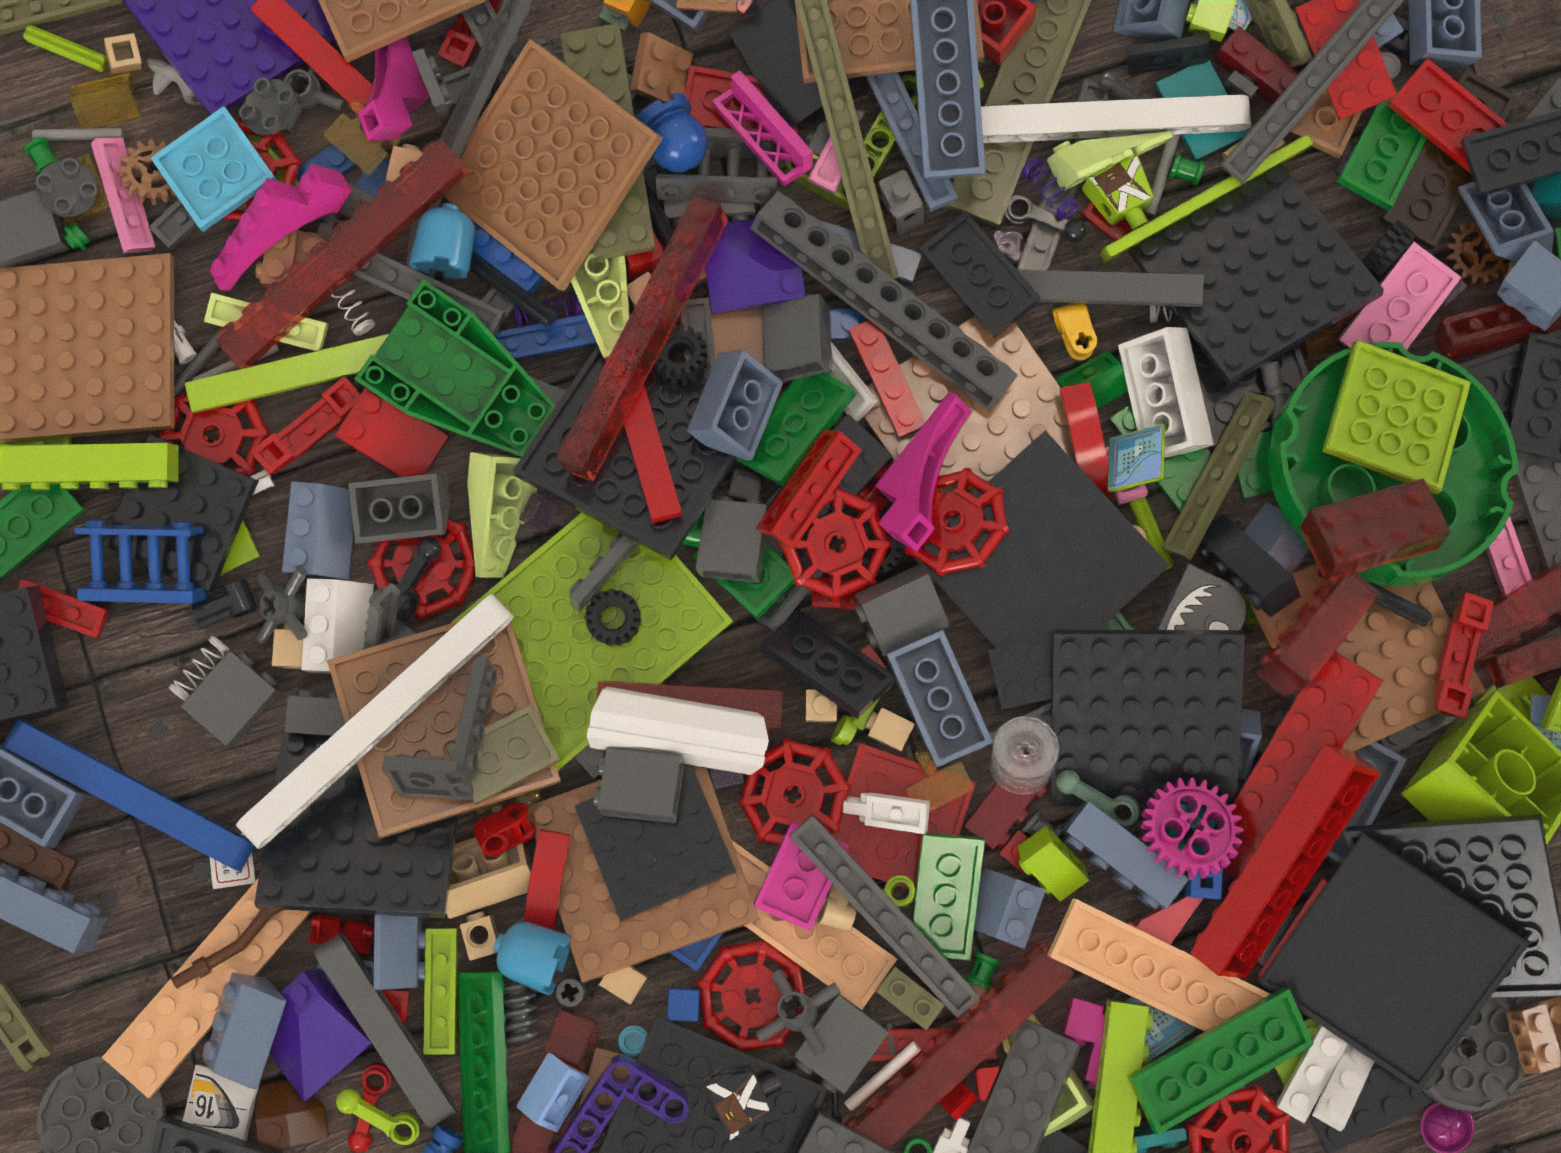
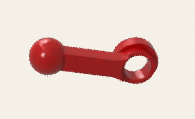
[347,1062,393,1153]

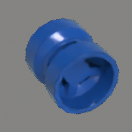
[421,1124,464,1153]

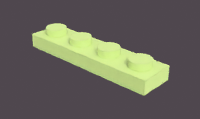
[204,293,329,351]

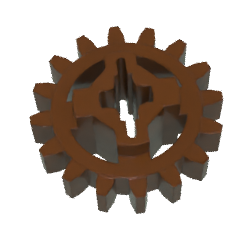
[1443,220,1510,286]

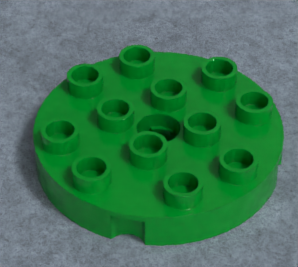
[1268,342,1518,587]

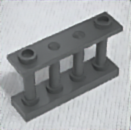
[656,127,777,203]

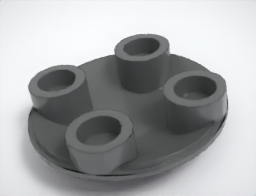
[239,77,298,135]
[35,158,98,217]

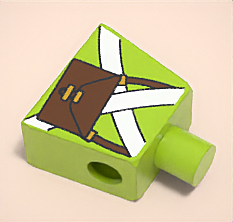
[1082,154,1153,231]

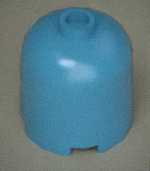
[410,203,475,279]
[493,921,572,996]

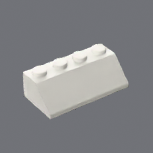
[1118,327,1214,458]

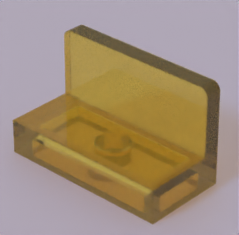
[70,72,139,129]

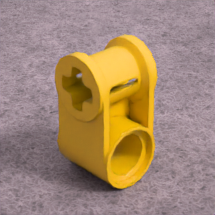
[1053,303,1097,361]

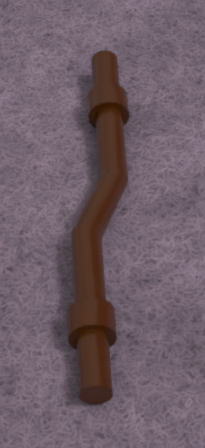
[171,909,283,989]

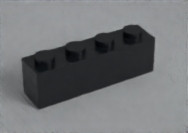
[1196,514,1301,617]

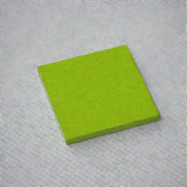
[1322,340,1471,494]

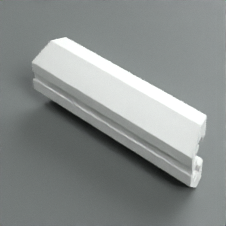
[587,687,769,775]

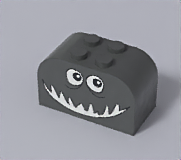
[1150,564,1246,630]

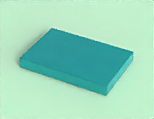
[1154,60,1248,162]

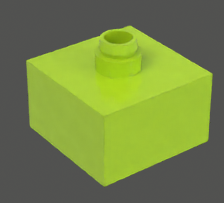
[1401,690,1561,844]

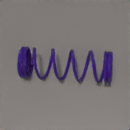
[1022,157,1078,219]
[513,294,582,328]

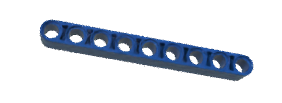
[2,718,255,872]

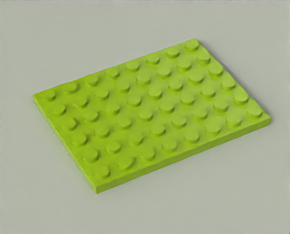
[451,513,733,771]

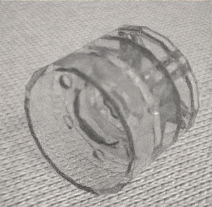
[990,716,1059,795]

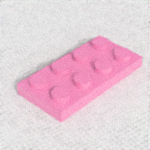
[1337,242,1462,350]

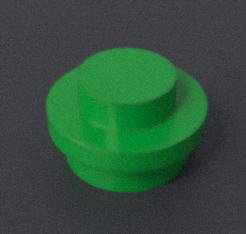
[63,222,91,251]

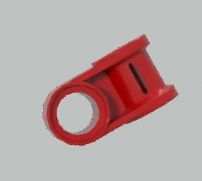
[473,802,537,857]

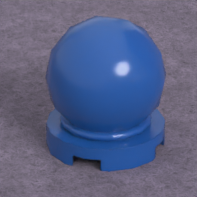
[637,93,708,172]

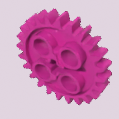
[1140,778,1244,880]

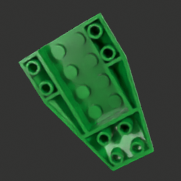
[354,279,556,457]

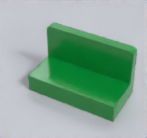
[1056,350,1128,409]

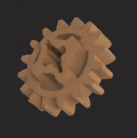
[119,139,177,205]

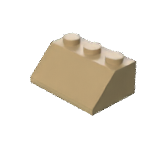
[446,829,532,919]

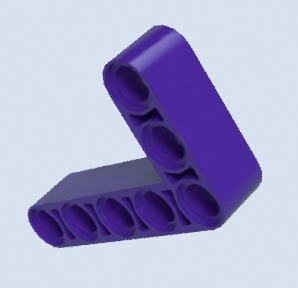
[551,1054,688,1153]

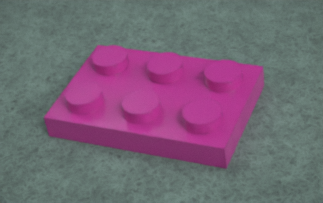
[754,820,849,931]

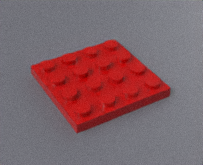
[831,744,976,890]

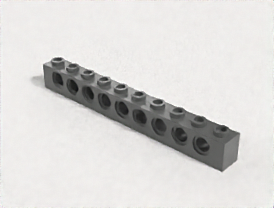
[750,191,1018,412]

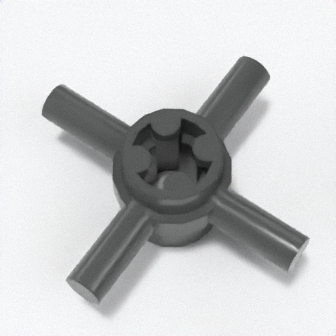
[279,67,346,133]
[256,567,308,645]
[755,970,841,1055]

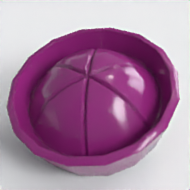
[1420,1102,1475,1153]

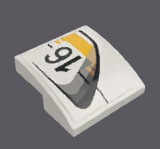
[183,1064,260,1140]

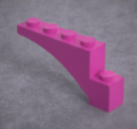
[358,37,430,141]
[209,163,352,292]
[875,391,972,552]
[1061,996,1201,1117]

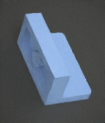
[517,1053,590,1132]

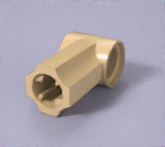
[818,884,856,932]

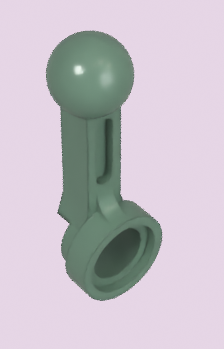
[1056,770,1140,827]

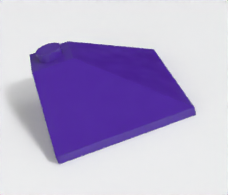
[699,219,806,315]
[269,969,372,1102]

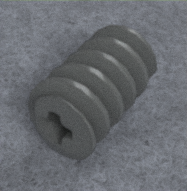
[503,978,539,1043]

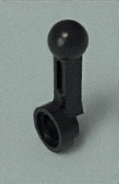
[1004,195,1087,243]
[396,537,441,622]

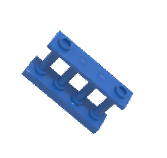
[74,519,206,604]

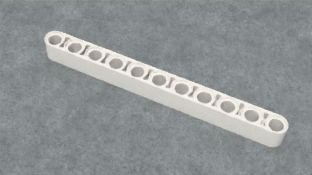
[981,95,1251,143]
[236,594,514,849]

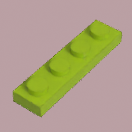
[423,928,458,1055]

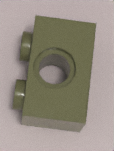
[876,965,945,1030]

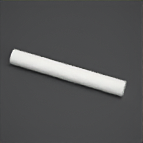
[844,1041,921,1111]

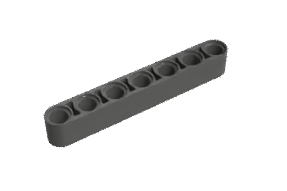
[314,932,458,1129]

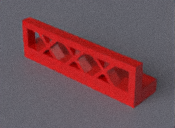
[756,430,862,550]

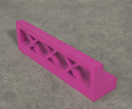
[712,71,813,187]

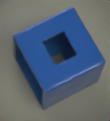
[1185,868,1223,899]
[667,987,700,1022]

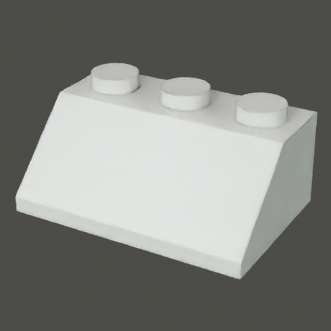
[301,579,375,674]

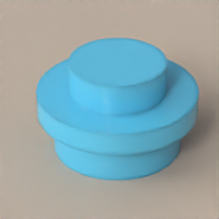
[618,1025,648,1057]

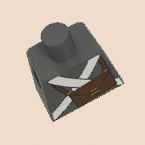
[875,169,924,238]

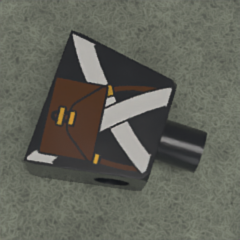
[703,1067,783,1141]

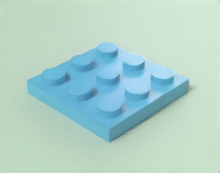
[151,106,277,232]

